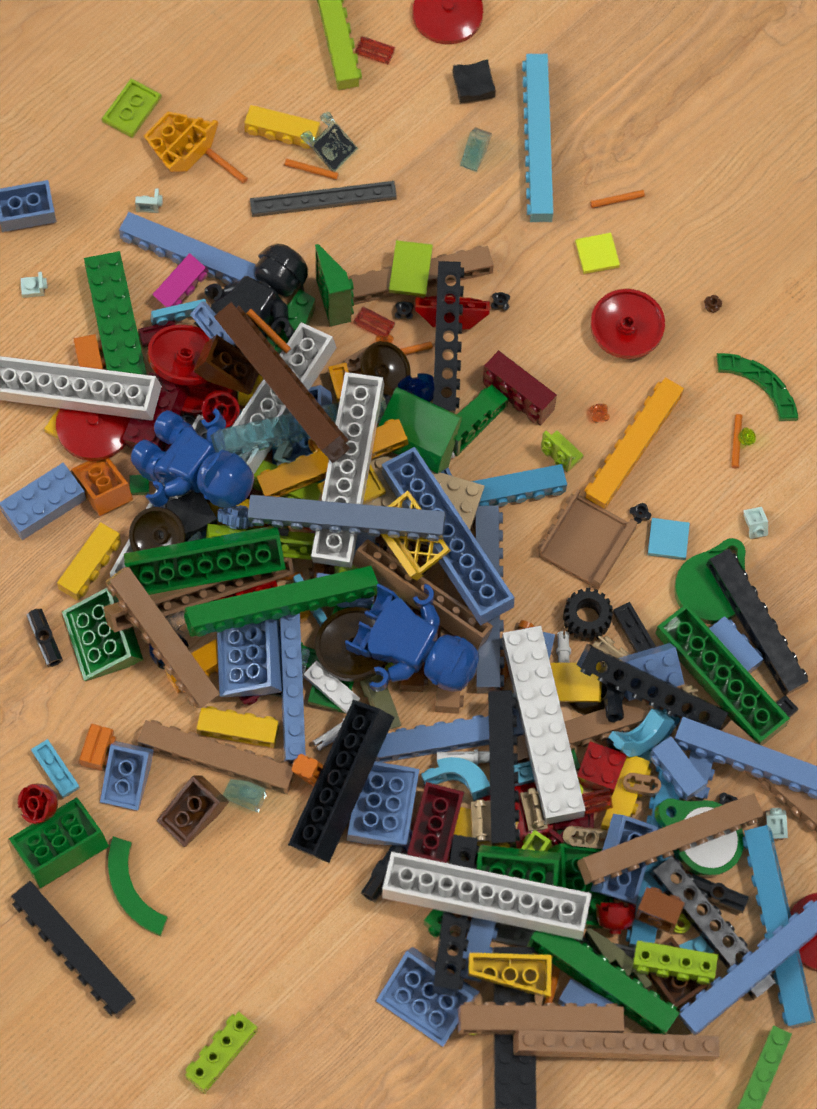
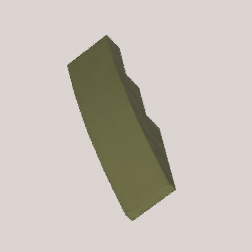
[360,674,402,730]
[585,928,652,990]

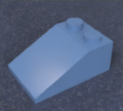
[100,741,154,810]

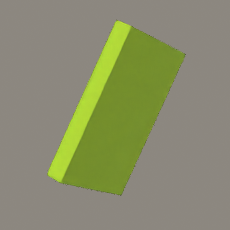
[102,78,162,138]
[389,240,433,297]

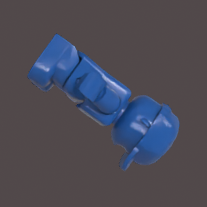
[131,408,255,508]
[345,584,479,692]

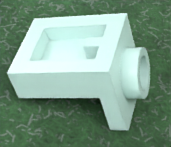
[135,189,163,213]
[21,272,48,298]
[273,438,293,466]
[743,507,768,539]
[766,808,788,839]

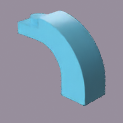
[609,709,675,757]
[421,757,490,801]

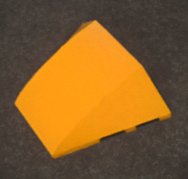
[143,111,218,172]

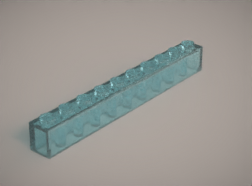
[210,395,387,455]

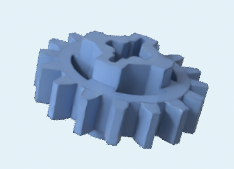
[217,505,256,529]

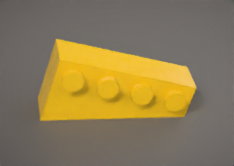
[468,953,552,999]

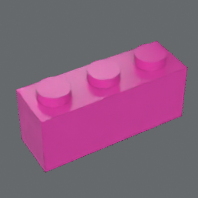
[152,253,209,307]

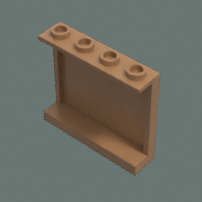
[538,489,637,590]

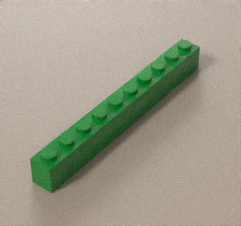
[184,566,378,637]

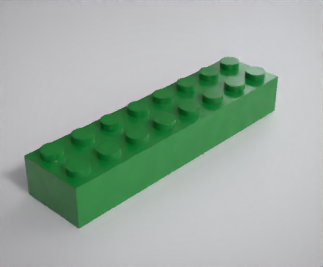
[84,251,147,375]
[124,526,286,595]
[655,604,790,746]
[527,930,679,1034]

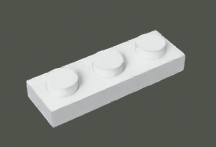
[303,661,360,714]

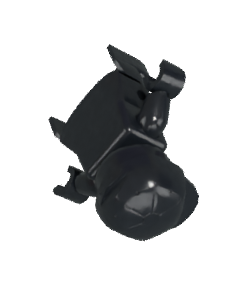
[194,244,308,352]

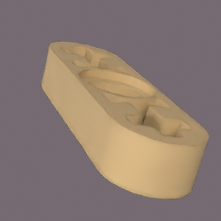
[563,826,608,849]

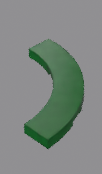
[716,353,798,421]
[108,836,168,937]

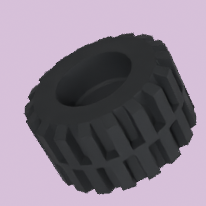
[563,588,613,641]

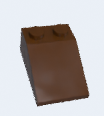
[194,334,259,395]
[157,775,230,847]
[648,937,708,1011]

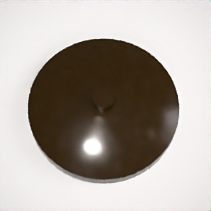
[315,607,388,682]

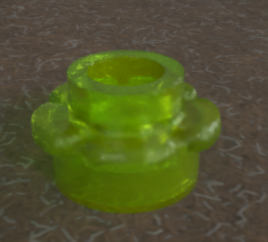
[738,427,756,445]

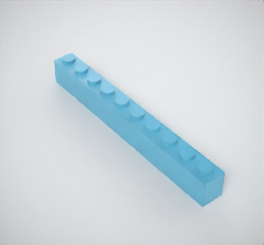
[522,54,553,222]

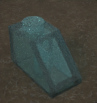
[460,127,492,172]
[223,779,266,813]

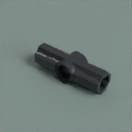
[26,608,63,667]
[601,665,625,722]
[361,845,407,902]
[686,874,749,914]

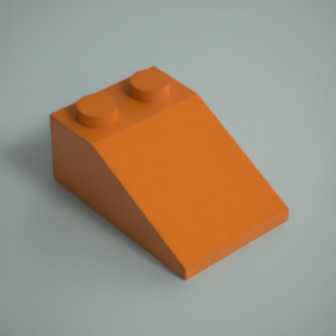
[71,458,133,516]

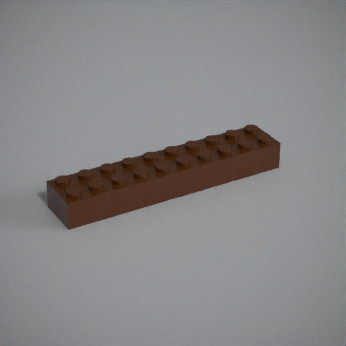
[214,302,351,463]

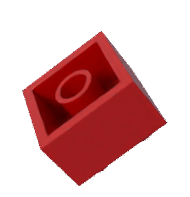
[577,741,627,797]

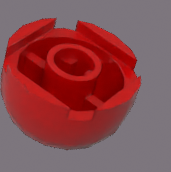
[201,390,240,429]
[18,783,58,824]
[596,902,636,934]

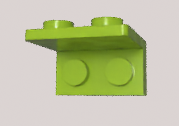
[541,430,584,472]

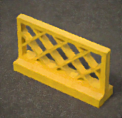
[381,490,451,581]

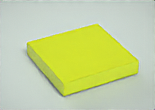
[575,233,620,274]

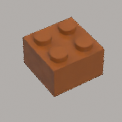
[635,887,685,934]

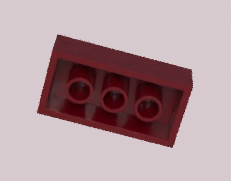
[483,350,557,426]
[122,372,190,451]
[407,782,464,863]

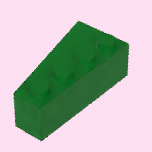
[265,289,315,355]
[453,384,508,456]

